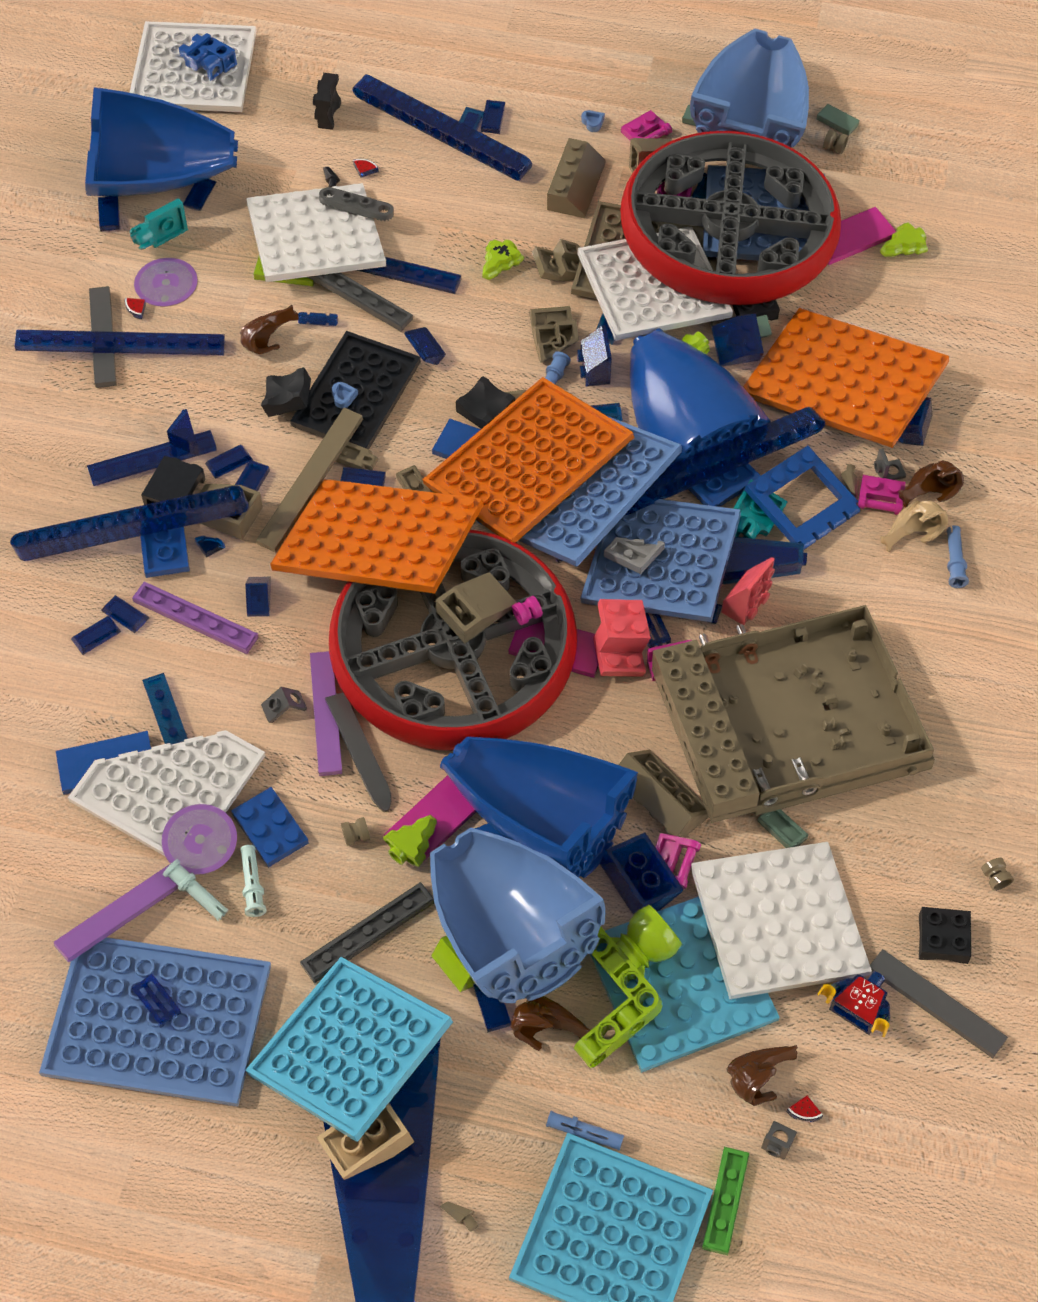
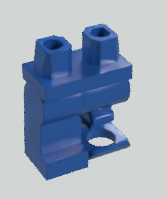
[179,33,237,81]

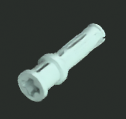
[240,845,267,917]
[163,859,229,921]

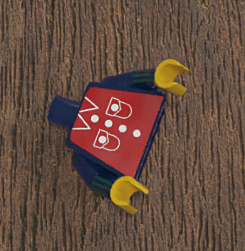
[817,971,890,1037]

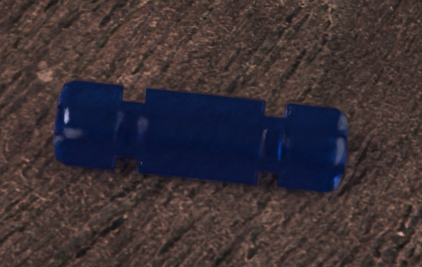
[298,312,338,326]

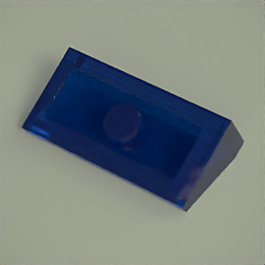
[404,327,446,365]

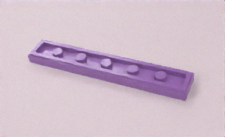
[132,581,259,654]
[310,651,343,776]
[54,864,178,963]

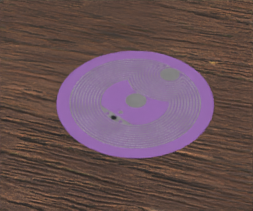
[134,258,197,306]
[162,804,237,874]

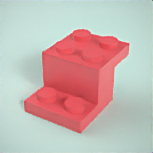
[593,599,651,677]

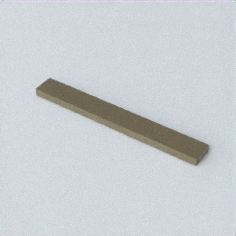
[256,408,363,553]

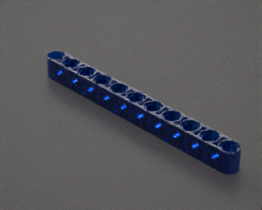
[352,74,532,181]
[624,407,825,516]
[10,485,249,561]

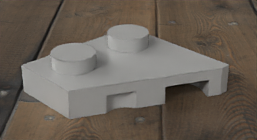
[604,537,665,574]

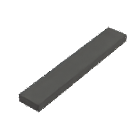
[308,273,413,332]
[89,286,117,388]
[300,882,434,983]
[870,949,1008,1059]

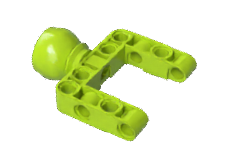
[574,905,682,1068]

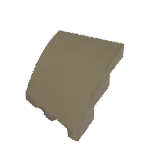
[532,239,581,281]
[529,306,579,363]

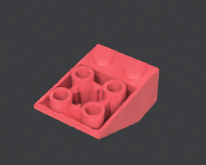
[721,557,775,625]

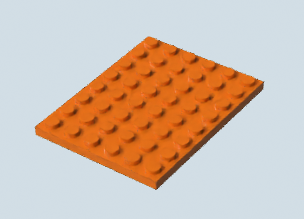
[743,308,949,448]
[422,377,634,543]
[270,479,483,594]

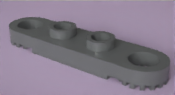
[319,187,394,222]

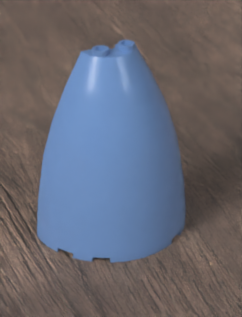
[690,29,809,147]
[430,828,606,1003]

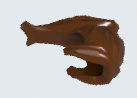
[240,305,299,354]
[898,460,964,508]
[511,996,590,1051]
[726,1045,798,1106]

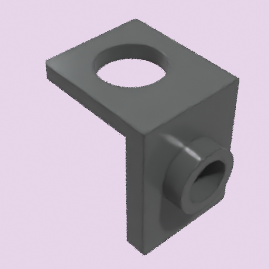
[874,449,906,480]
[261,687,307,723]
[761,1121,797,1160]

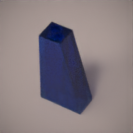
[722,537,807,584]

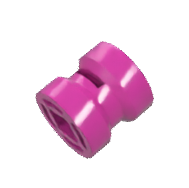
[512,596,543,625]

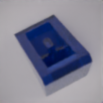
[167,409,199,455]
[245,576,271,617]

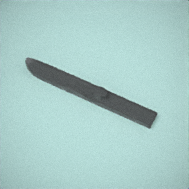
[325,692,391,812]

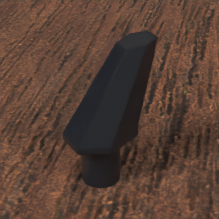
[323,167,340,187]

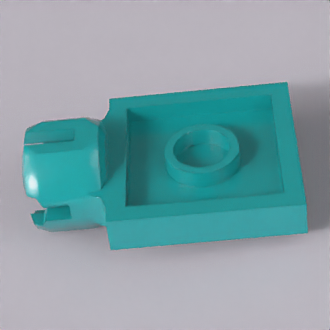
[129,198,188,250]
[733,479,788,545]

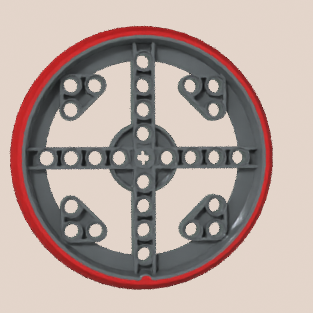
[620,131,841,305]
[329,530,577,750]

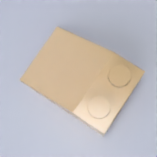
[316,1103,414,1180]

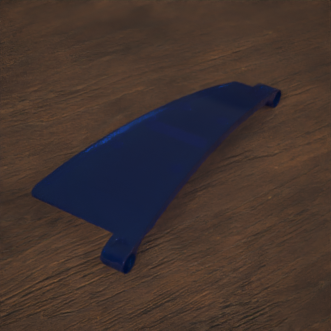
[323,1038,441,1302]

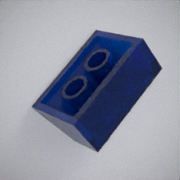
[600,832,684,915]

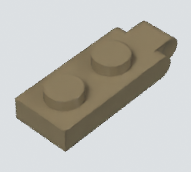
[336,442,378,471]

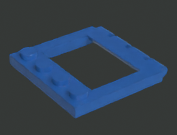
[744,445,860,550]

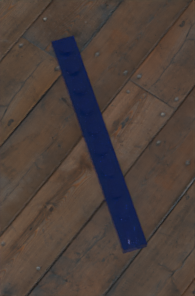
[14,330,225,355]

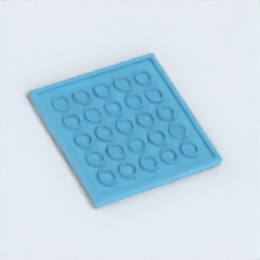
[590,896,780,1073]
[245,957,453,1142]
[509,1133,713,1302]

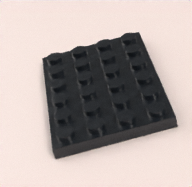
[290,331,421,449]

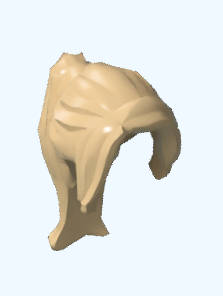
[880,500,948,552]

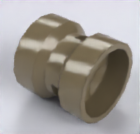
[823,129,849,154]
[341,817,370,846]
[981,858,1014,891]

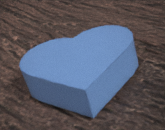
[581,110,605,132]
[332,382,358,408]

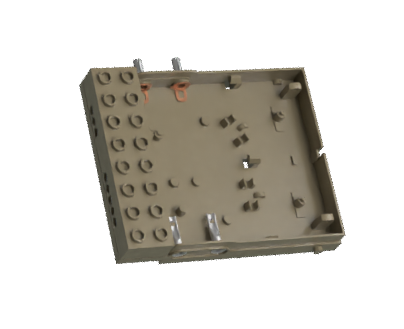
[652,605,935,823]

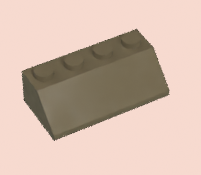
[547,138,606,218]
[619,749,709,837]

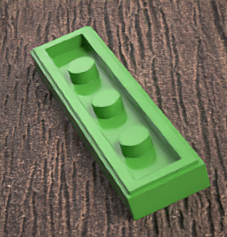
[702,1146,749,1256]

